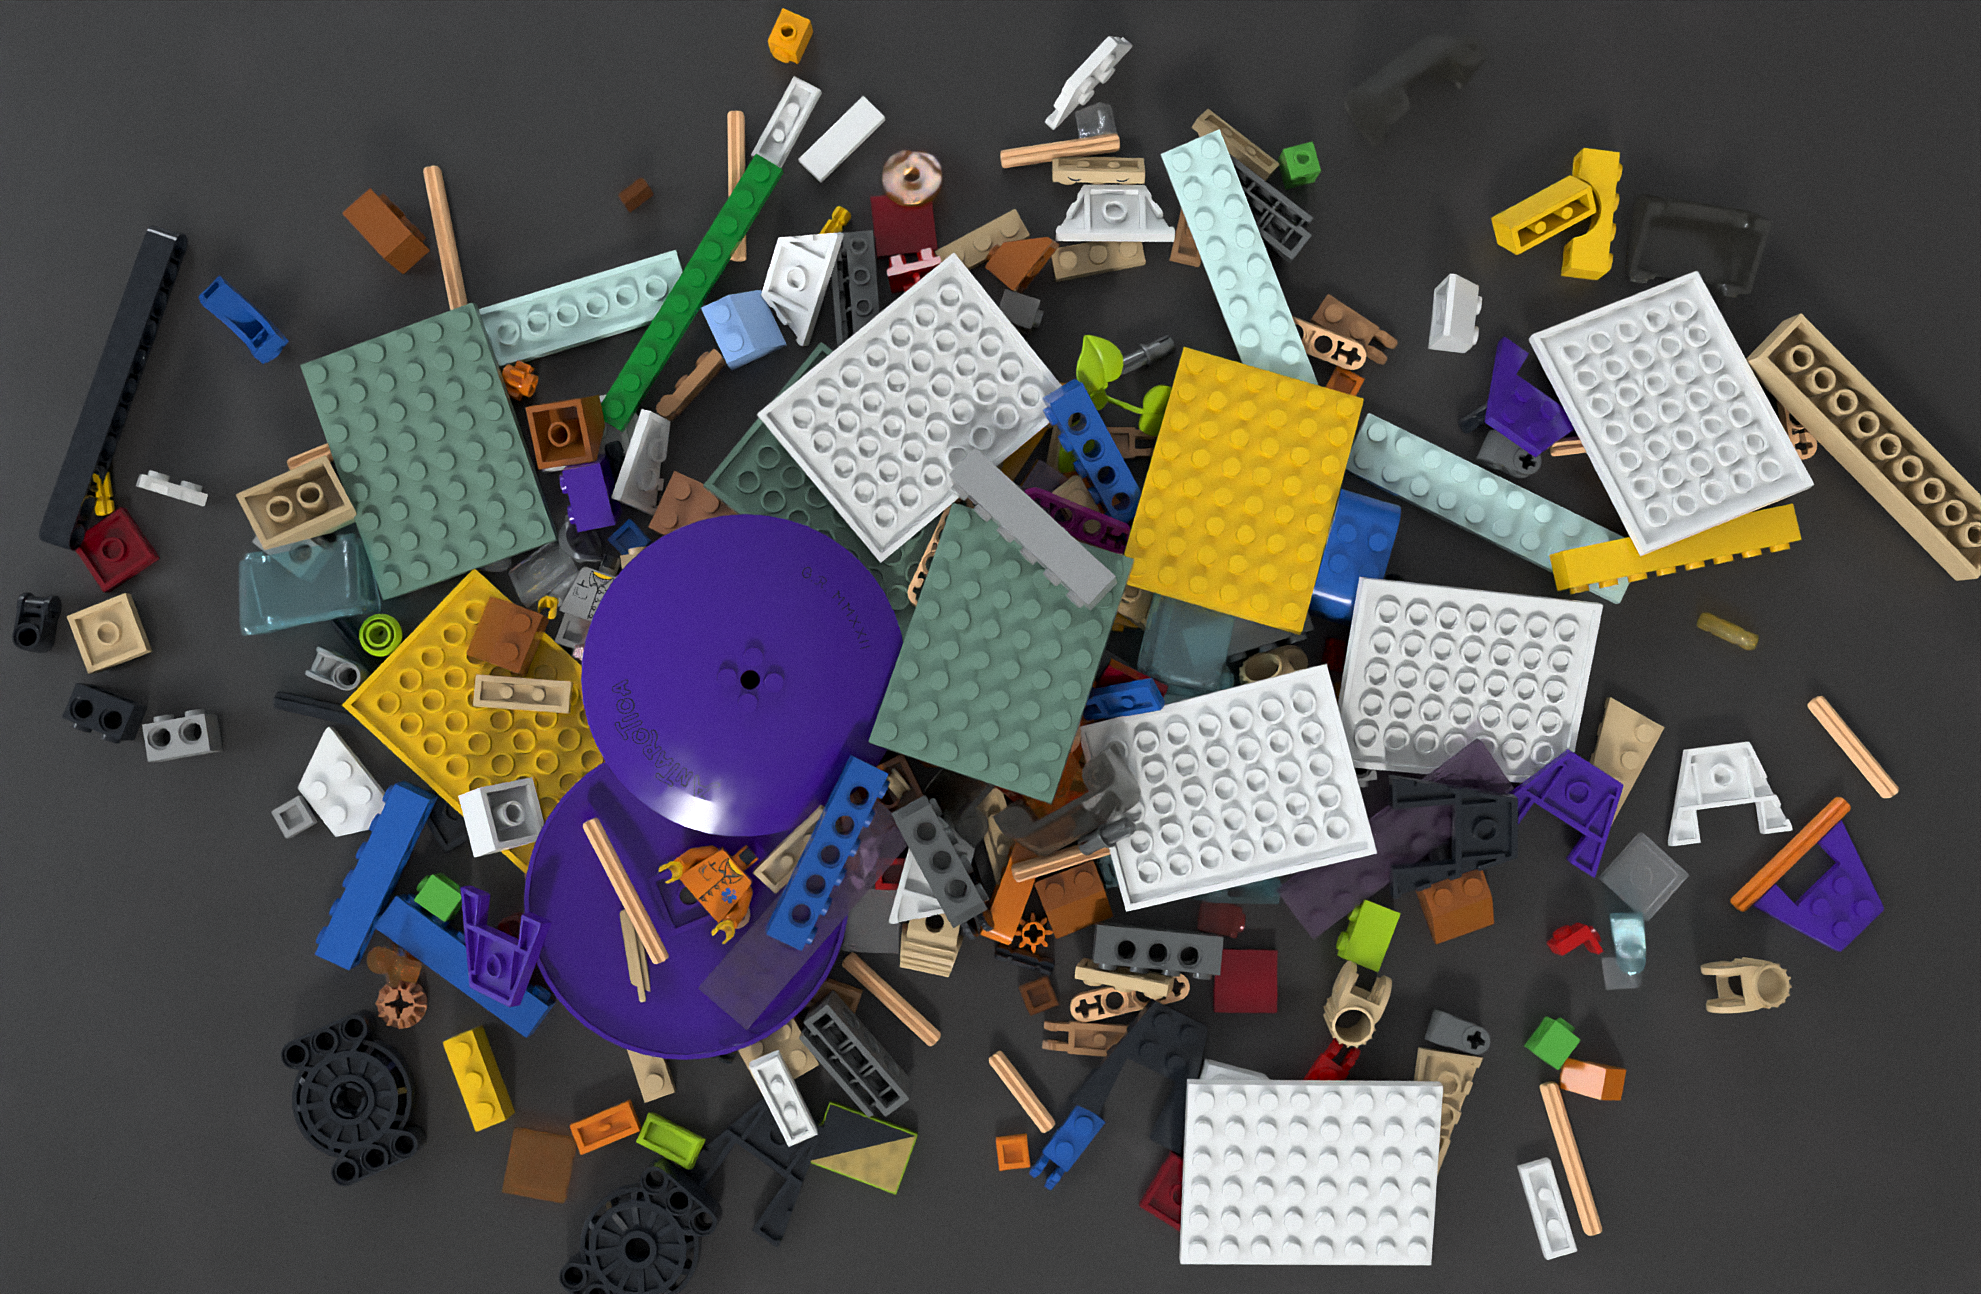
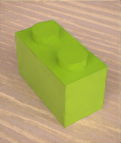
[1336,897,1401,972]

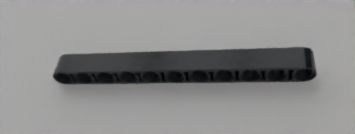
[39,225,187,551]

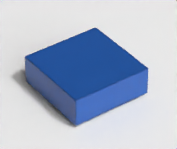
[607,518,652,555]

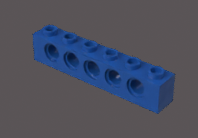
[1042,379,1141,555]
[764,755,890,951]

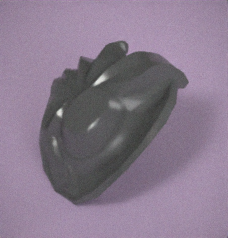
[558,514,604,563]

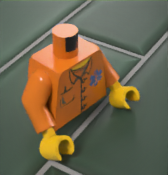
[659,845,758,944]

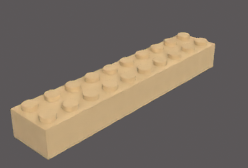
[1746,313,1981,581]

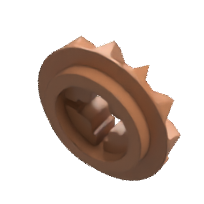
[375,978,427,1029]

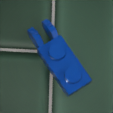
[1083,678,1165,720]
[1029,1105,1105,1190]

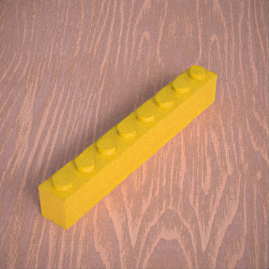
[1549,504,1802,595]

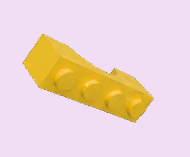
[1561,148,1623,280]

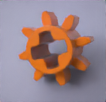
[502,360,539,401]
[1015,912,1053,953]

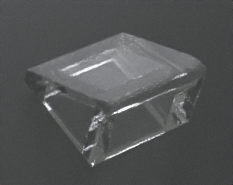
[1075,102,1116,138]
[1601,954,1642,990]

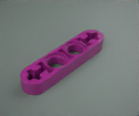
[1024,487,1131,554]

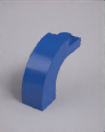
[198,275,289,364]

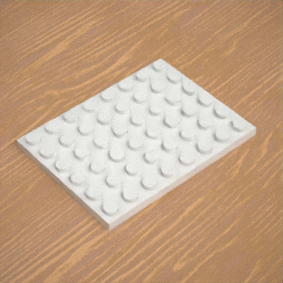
[757,253,1062,563]
[1529,271,1814,556]
[1338,577,1603,783]
[1080,663,1377,912]
[1179,1079,1443,1265]

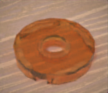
[882,150,943,207]

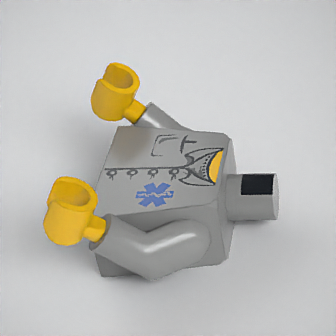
[538,554,621,621]

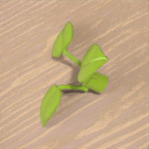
[1058,335,1172,473]

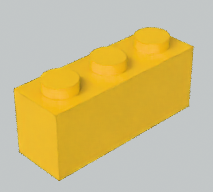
[1491,175,1597,255]
[442,1025,515,1132]

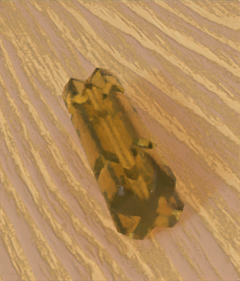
[1697,612,1759,650]

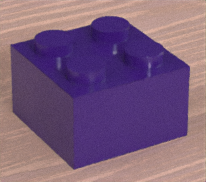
[559,453,623,532]

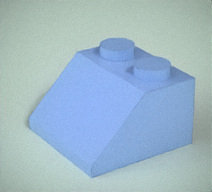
[701,290,787,371]

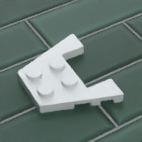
[1668,742,1793,846]

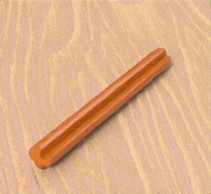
[1730,797,1851,912]

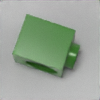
[1277,141,1321,190]
[414,872,462,922]
[1524,1016,1581,1070]

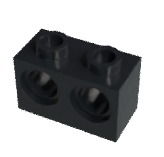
[62,683,148,744]

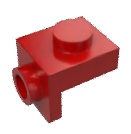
[1546,922,1603,956]

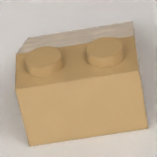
[236,455,357,550]

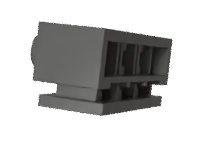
[1229,154,1313,264]
[831,230,881,348]
[891,794,990,928]
[1092,922,1224,980]
[799,990,914,1118]

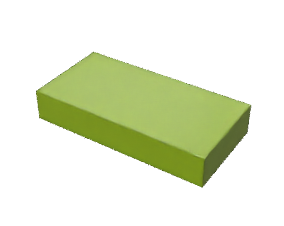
[636,1112,706,1170]

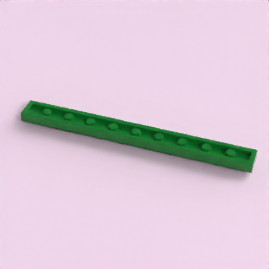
[601,154,784,433]

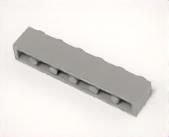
[949,447,1117,611]

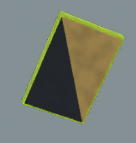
[811,1100,918,1195]

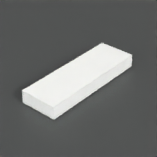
[751,76,822,168]
[799,96,885,183]
[749,1049,818,1147]
[1517,1157,1577,1260]

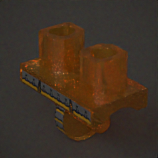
[367,942,422,988]

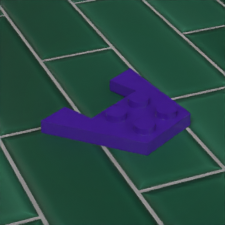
[1485,336,1574,458]
[1508,749,1624,878]
[1752,820,1884,952]
[460,885,552,1007]

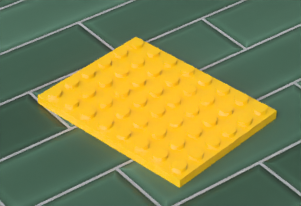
[1123,347,1364,635]
[342,569,605,874]

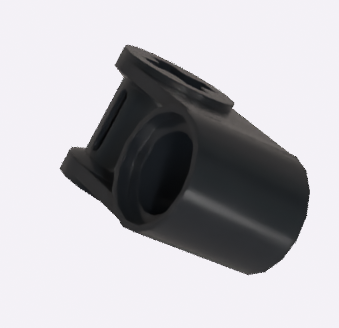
[12,592,62,654]

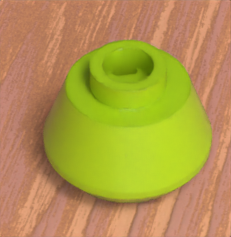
[359,614,402,656]

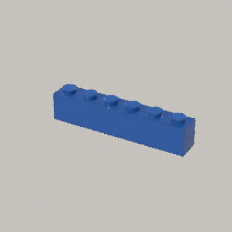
[315,780,438,970]
[374,893,556,1038]

